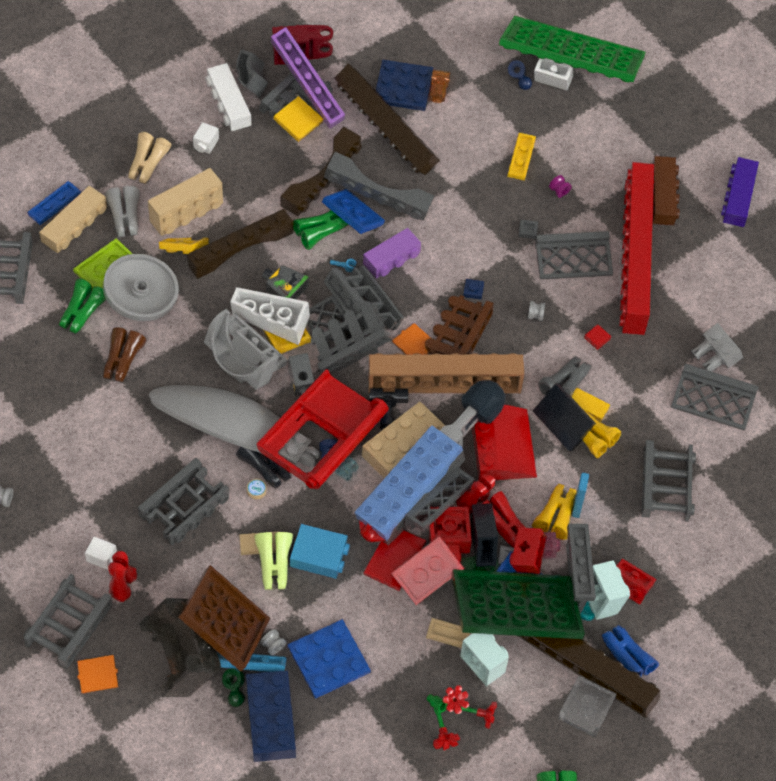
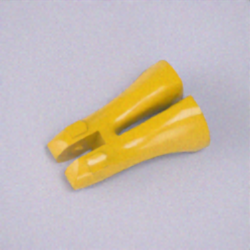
[583,410,621,458]
[531,483,577,540]

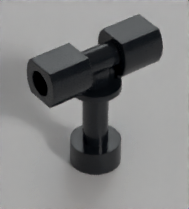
[369,388,408,430]

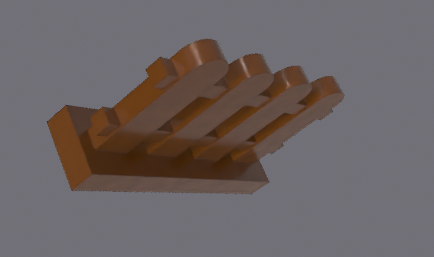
[425,295,494,355]

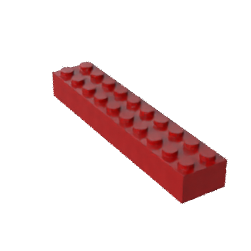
[619,162,654,335]

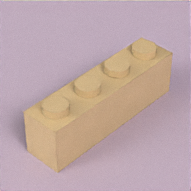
[39,186,107,253]

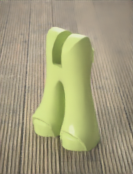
[254,532,293,590]

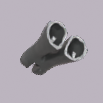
[538,356,591,397]

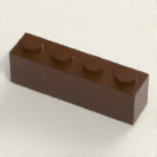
[653,156,680,225]

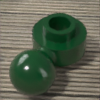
[222,669,244,707]

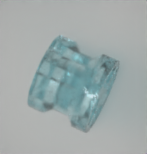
[335,457,359,481]

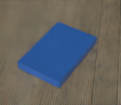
[322,189,385,234]

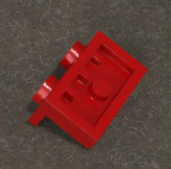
[616,558,657,604]

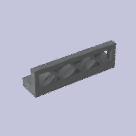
[405,467,475,531]

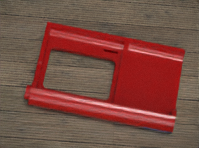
[256,369,389,489]

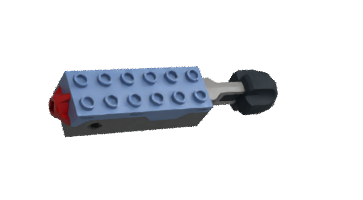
[354,380,506,546]

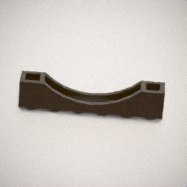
[280,126,362,216]
[187,209,293,279]

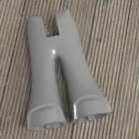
[105,186,140,237]

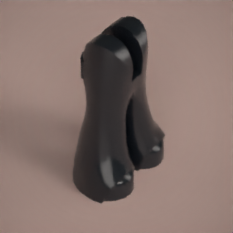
[236,447,292,489]

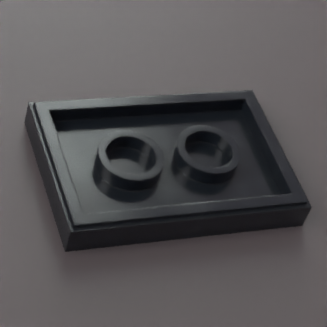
[533,383,596,452]

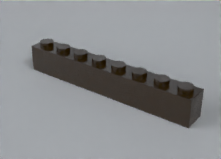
[334,63,440,175]
[518,636,661,718]

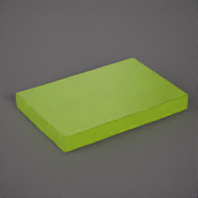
[73,238,132,290]

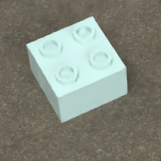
[589,560,630,620]
[460,633,509,686]

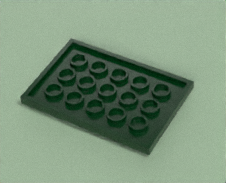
[452,569,585,639]

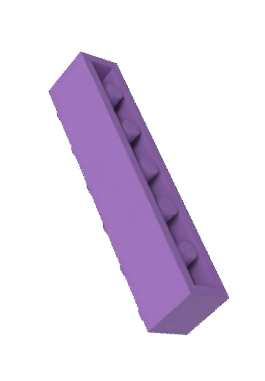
[271,27,345,129]

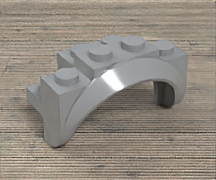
[204,309,288,390]

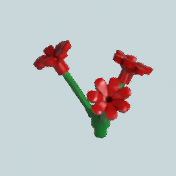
[426,685,497,750]

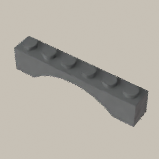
[324,152,434,221]

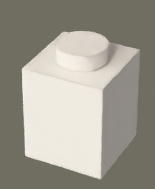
[193,122,219,154]
[85,537,117,570]

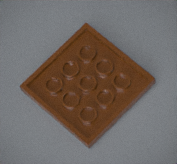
[179,565,270,672]

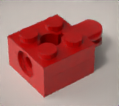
[428,507,471,562]

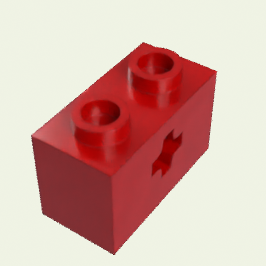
[510,527,547,574]

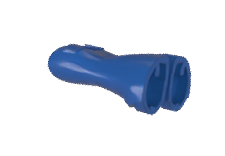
[602,625,659,677]

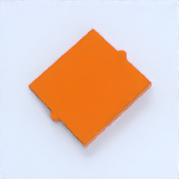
[392,323,432,355]
[77,655,118,693]

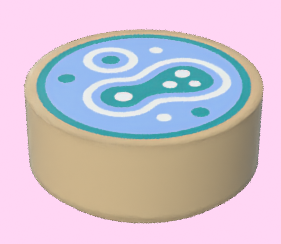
[247,479,267,499]

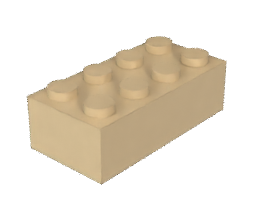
[148,168,223,236]
[362,402,445,478]

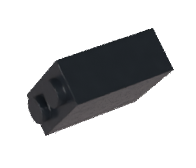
[471,503,498,567]

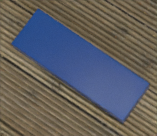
[27,181,81,225]

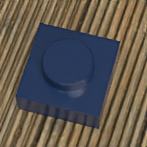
[463,279,484,300]

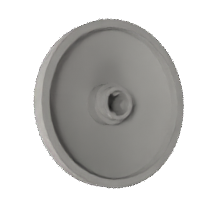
[103,254,179,321]

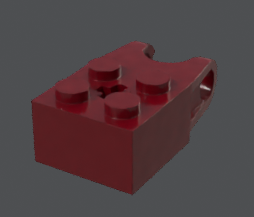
[272,25,334,65]

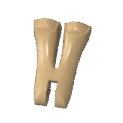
[128,132,171,184]

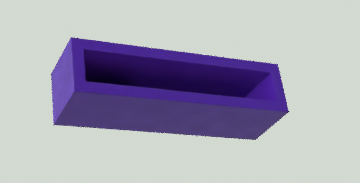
[721,157,759,227]

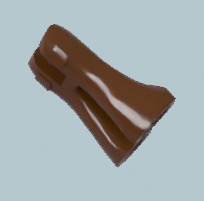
[103,327,147,382]

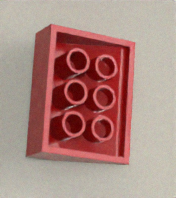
[472,404,537,480]

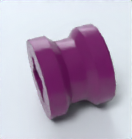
[549,175,572,198]

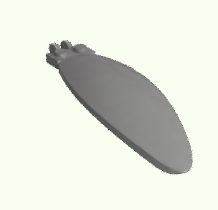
[149,385,320,467]

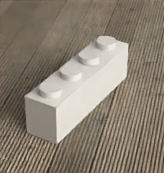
[205,63,251,131]

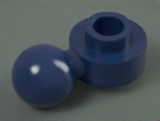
[508,60,532,90]

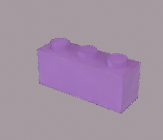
[363,228,421,278]

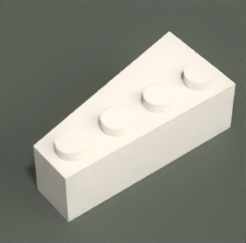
[231,287,310,345]

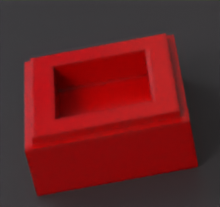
[584,325,611,350]

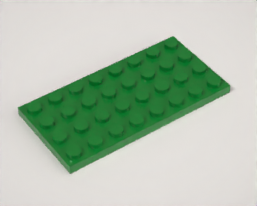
[499,15,646,83]

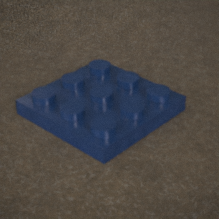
[376,59,434,111]

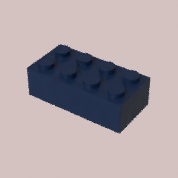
[246,670,296,762]

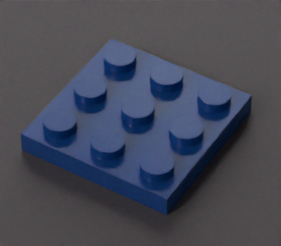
[288,619,371,699]

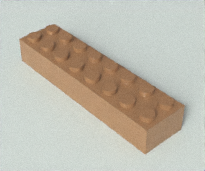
[368,353,524,393]

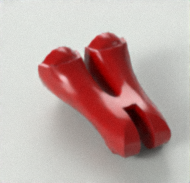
[456,474,495,514]
[482,491,526,548]
[108,551,137,602]

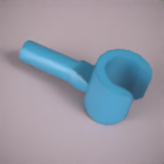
[330,259,356,272]

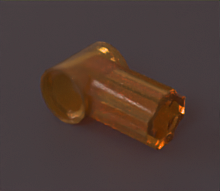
[430,70,450,103]

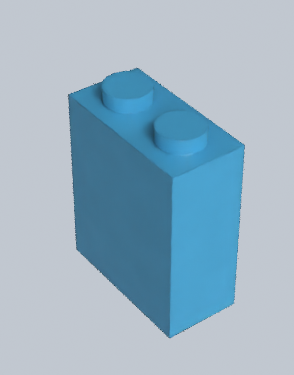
[290,524,350,579]

